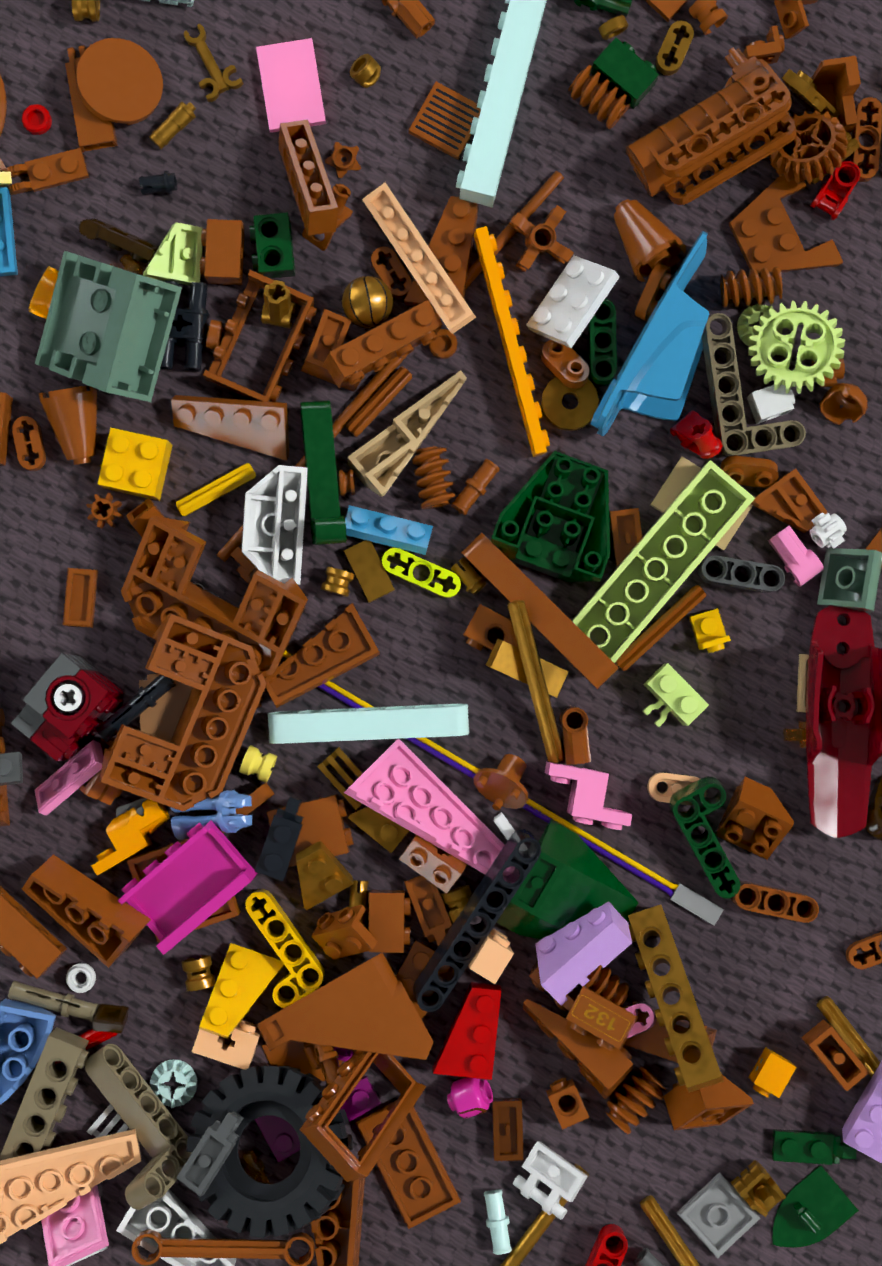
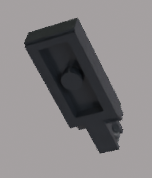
[255,797,304,881]

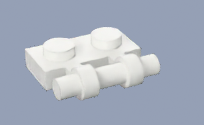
[513,1141,588,1220]

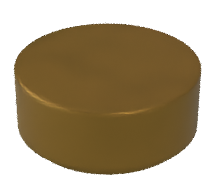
[598,15,629,40]

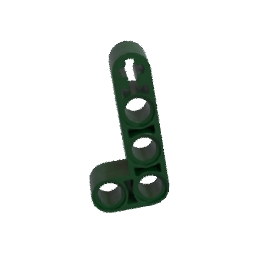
[670,776,741,898]

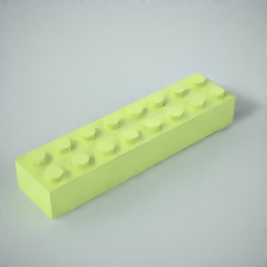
[572,460,755,663]

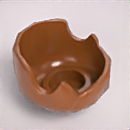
[819,383,868,425]

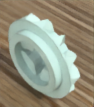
[149,1059,197,1108]

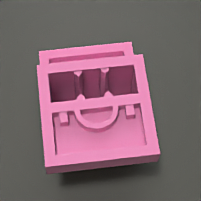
[544,761,632,830]

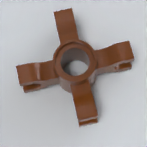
[508,205,574,272]

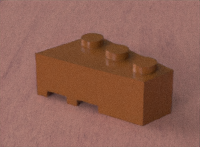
[623,1002,717,1063]

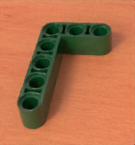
[300,400,347,545]

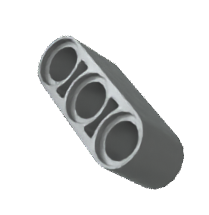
[698,556,785,593]

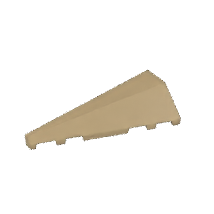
[347,371,467,497]

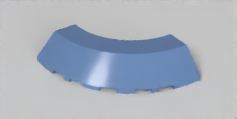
[0,999,56,1104]

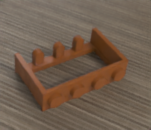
[203,270,317,402]
[300,1049,426,1182]

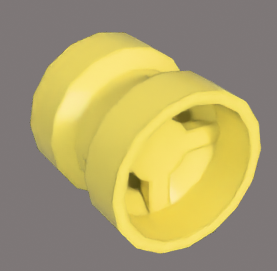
[239,745,277,783]

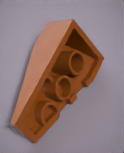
[523,999,634,1100]

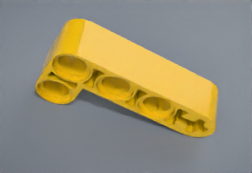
[245,889,325,1008]

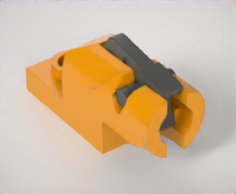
[91,798,170,876]

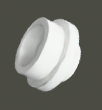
[66,963,96,993]

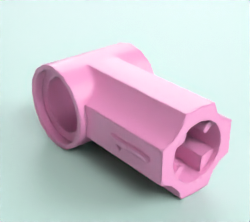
[768,525,824,587]

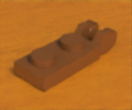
[4,148,89,195]

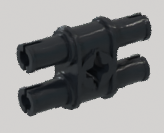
[160,280,210,372]

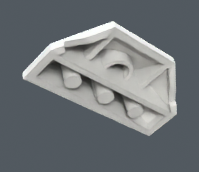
[241,465,308,585]

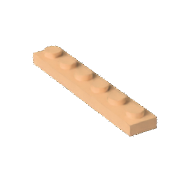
[362,183,476,334]

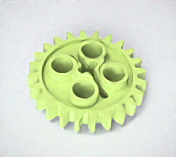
[748,301,845,394]

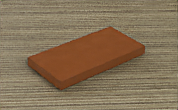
[356,1100,461,1229]

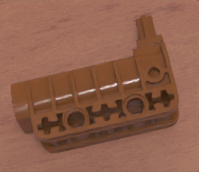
[626,47,797,205]

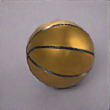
[342,276,393,328]

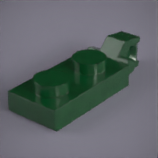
[772,1129,857,1165]

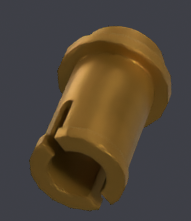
[451,557,486,595]

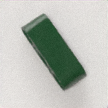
[587,299,617,386]

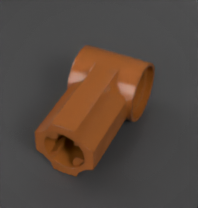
[381,0,435,39]
[560,706,591,765]

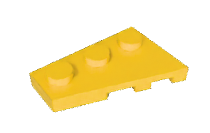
[199,943,284,1038]

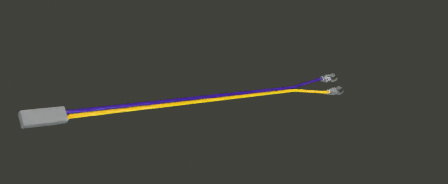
[193,583,724,926]

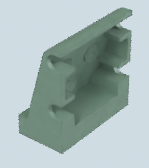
[35,251,182,402]

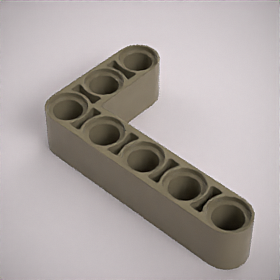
[702,313,806,456]
[85,1044,192,1210]

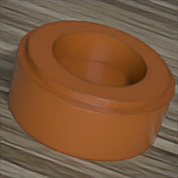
[206,319,223,350]
[429,329,457,359]

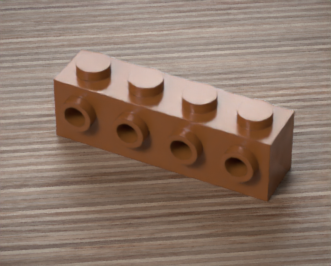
[324,300,443,388]

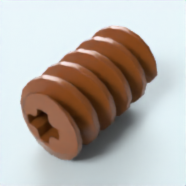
[568,64,630,129]
[720,267,783,308]
[412,446,455,509]
[580,965,629,1007]
[606,1066,668,1135]

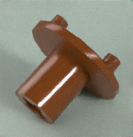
[474,754,528,811]

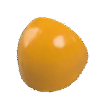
[29,266,59,319]

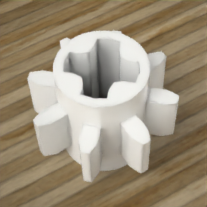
[810,512,847,549]

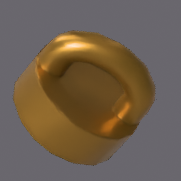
[350,54,381,88]

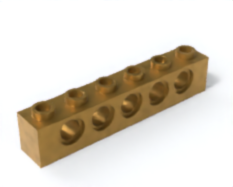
[628,904,724,1092]

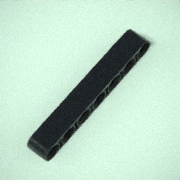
[413,829,541,1012]

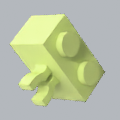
[642,663,709,727]

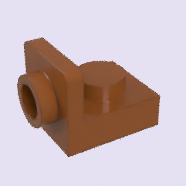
[743,25,785,64]

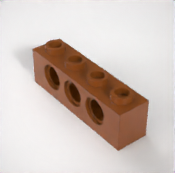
[279,120,338,236]

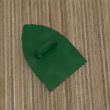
[772,1165,859,1248]

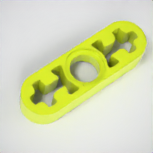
[382,548,461,598]

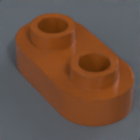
[635,263,673,321]
[541,340,590,389]
[720,455,778,488]

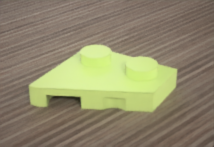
[143,222,203,285]

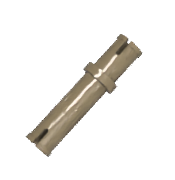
[8,980,99,1022]

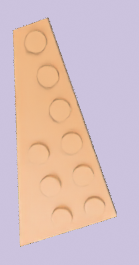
[0,1129,141,1244]

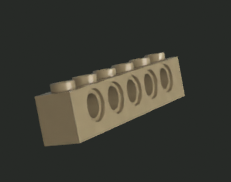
[0,1027,89,1161]

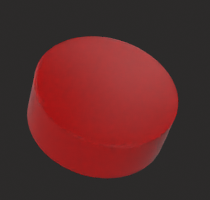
[22,104,52,135]

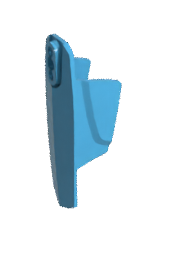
[591,231,709,436]

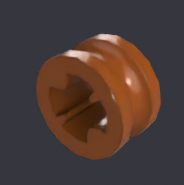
[339,469,355,496]

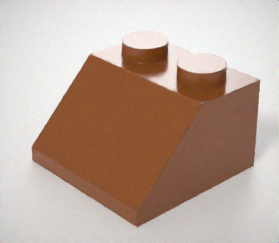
[664,1074,754,1130]

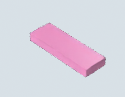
[34,740,104,816]

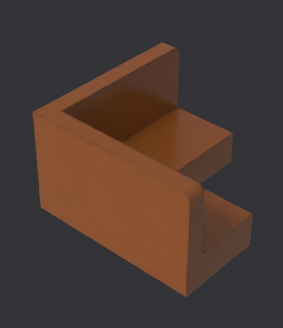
[811,56,861,133]
[301,309,361,392]

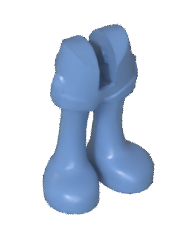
[171,790,252,841]

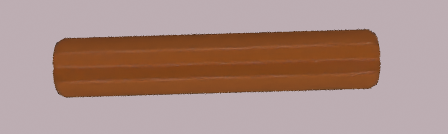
[346,366,412,437]

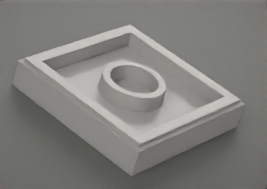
[677,1172,761,1258]

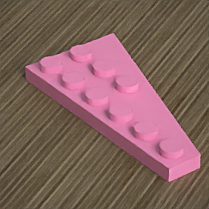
[344,739,515,876]

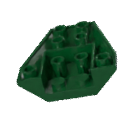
[490,451,610,582]
[497,819,639,939]

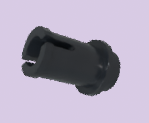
[139,171,177,195]

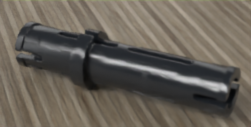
[95,675,176,742]

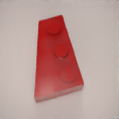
[433,982,501,1080]

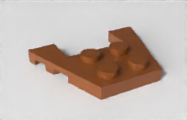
[729,176,843,275]

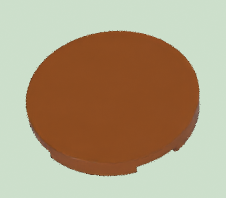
[76,38,163,125]

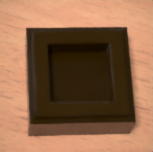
[93,1004,129,1033]

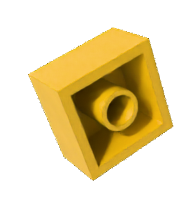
[98,427,173,501]

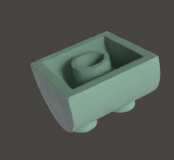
[817,548,882,613]

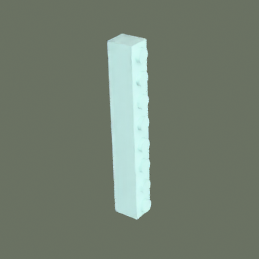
[456,0,547,208]

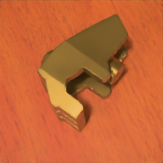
[731,1160,786,1217]

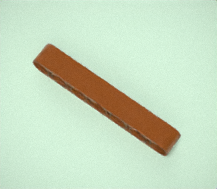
[461,532,619,689]

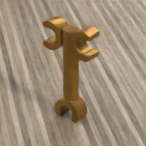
[184,24,243,102]

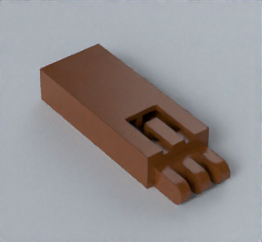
[65,44,118,152]

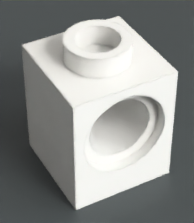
[747,384,795,424]

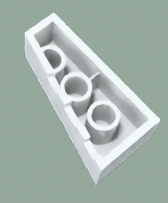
[116,1189,237,1266]

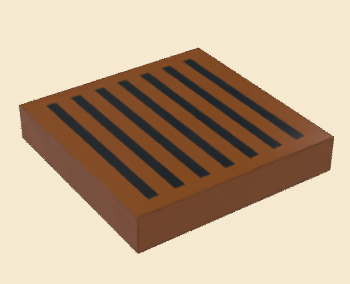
[409,81,481,160]

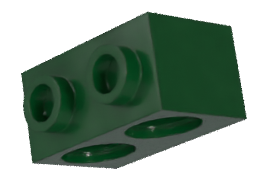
[249,212,295,279]

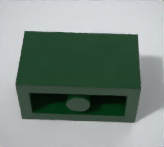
[591,37,659,109]

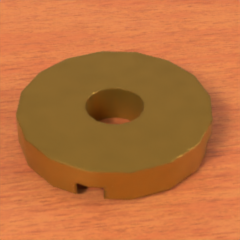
[541,377,599,431]

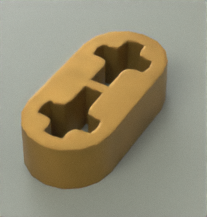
[656,21,694,76]

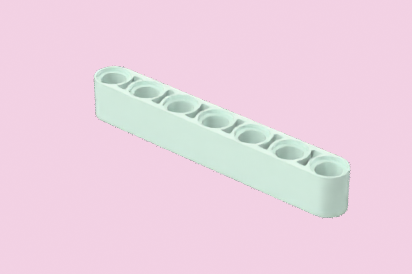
[268,704,469,744]

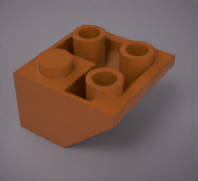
[715,777,794,860]

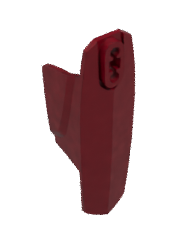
[806,605,882,838]

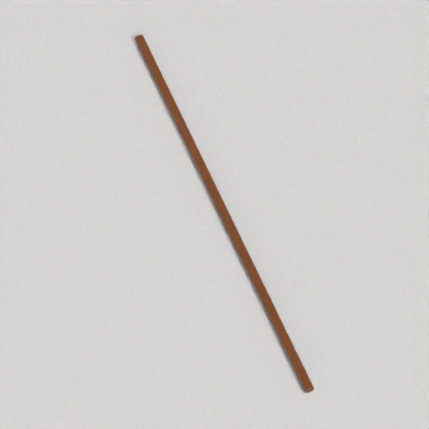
[216,171,564,562]

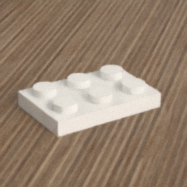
[526,255,620,348]

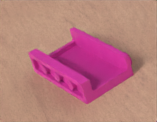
[117,820,258,955]

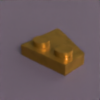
[782,69,840,118]
[348,807,409,853]
[296,840,353,911]

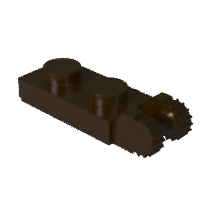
[79,218,159,263]

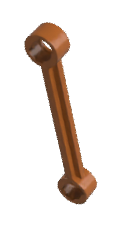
[132,1230,315,1266]

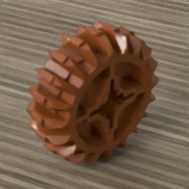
[769,109,848,185]

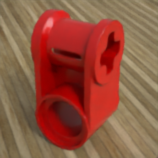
[810,161,860,221]
[670,410,723,459]

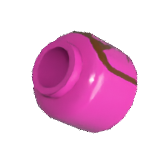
[447,1077,493,1118]

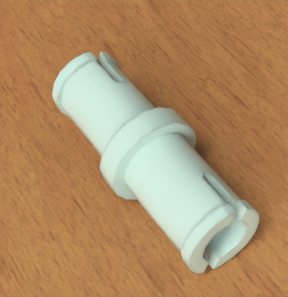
[484,1189,512,1255]

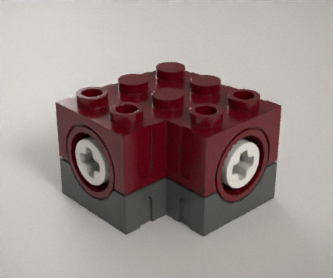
[11,653,125,761]

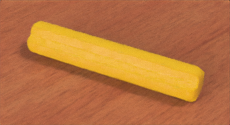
[176,463,256,516]

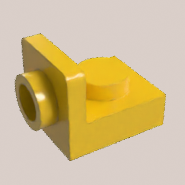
[689,608,731,653]

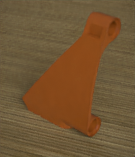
[256,953,434,1060]

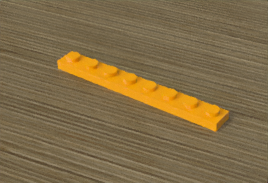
[473,226,550,457]

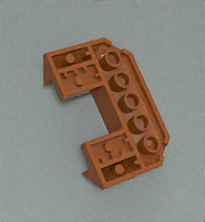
[121,516,308,677]
[100,613,266,811]

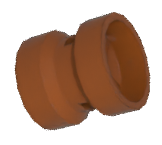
[689,0,728,35]

